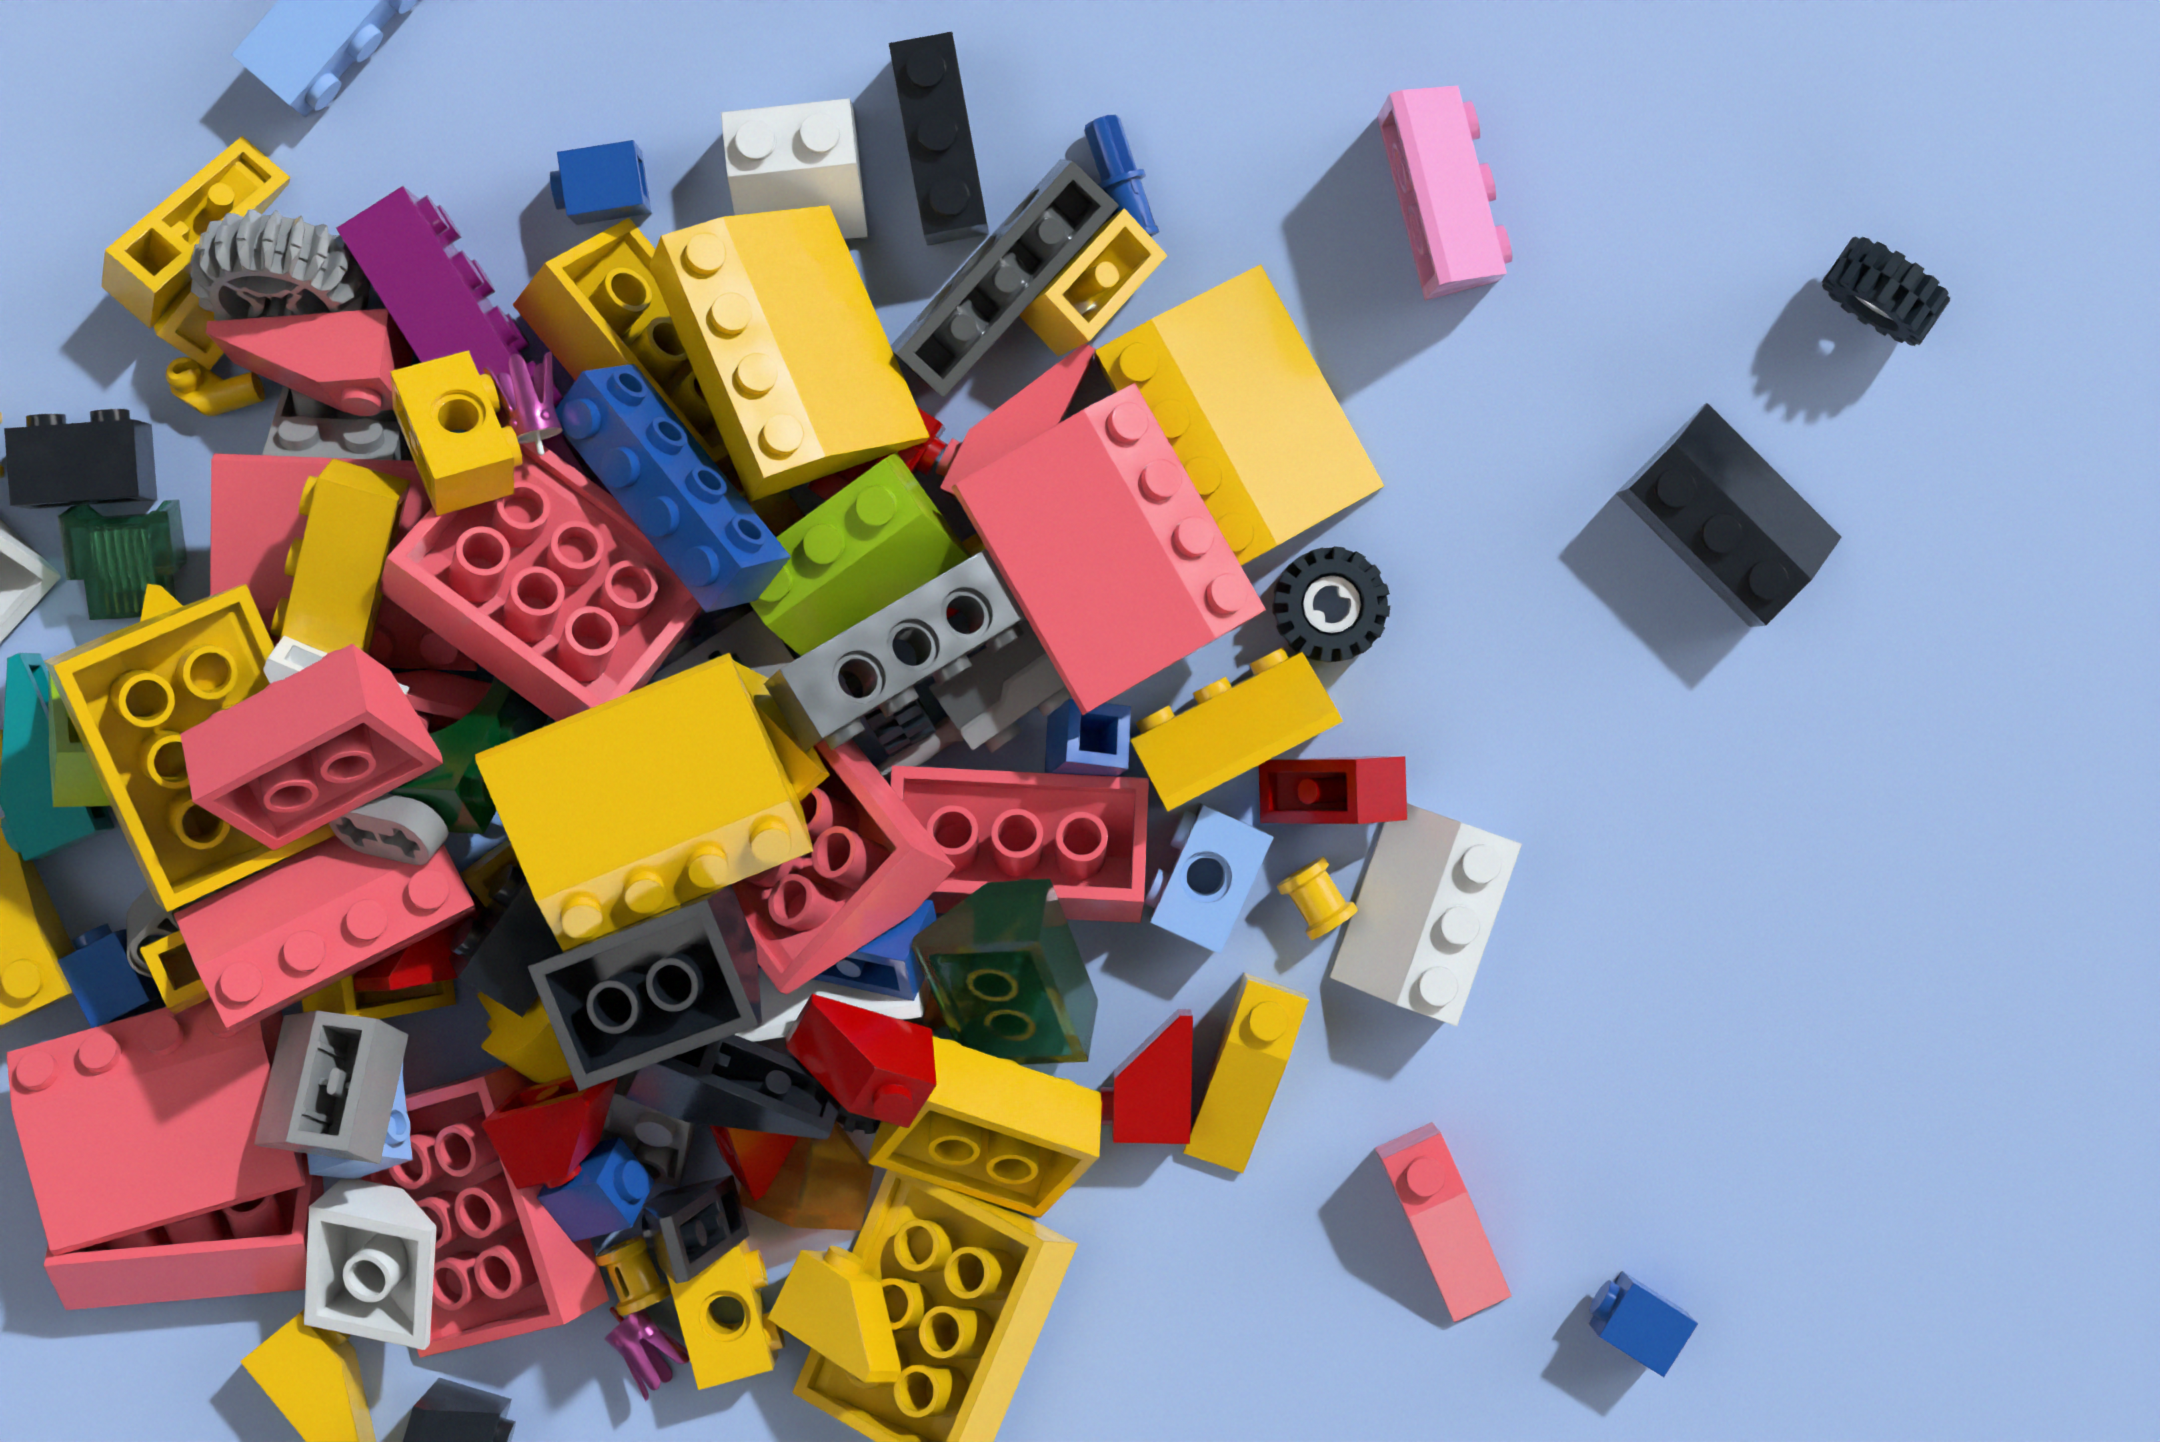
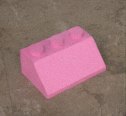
[1377,86,1512,301]

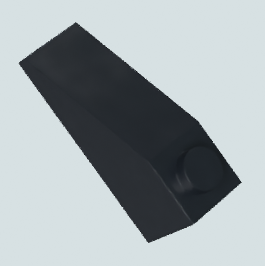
[625,1034,841,1140]
[642,1174,750,1284]

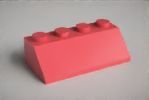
[890,765,1149,923]
[174,835,477,1033]
[44,1153,324,1310]

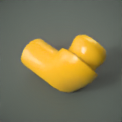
[165,356,265,417]

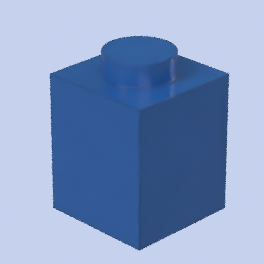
[550,140,652,225]
[1044,698,1131,777]
[57,923,162,1028]
[537,1137,655,1242]
[1588,1271,1698,1378]

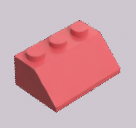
[180,644,443,851]

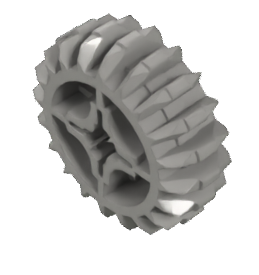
[190,209,371,321]

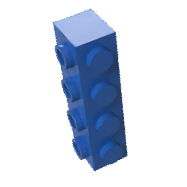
[555,364,791,613]

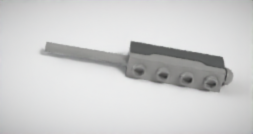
[875,619,1072,785]

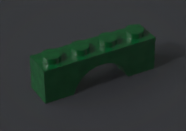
[391,677,549,834]

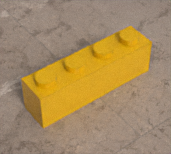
[271,458,411,655]

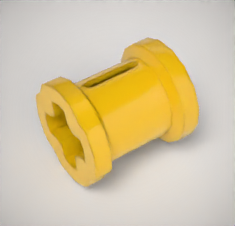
[1276,856,1358,940]
[595,1234,672,1316]

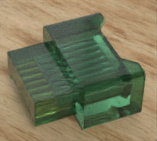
[58,499,188,620]

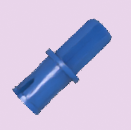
[1084,114,1159,237]

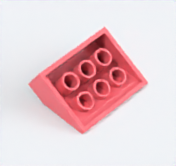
[951,383,1266,715]
[379,424,703,722]
[210,453,478,671]
[732,739,956,995]
[6,998,306,1256]
[361,1064,609,1358]

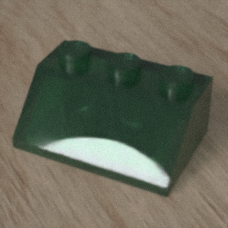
[911,879,1098,1065]

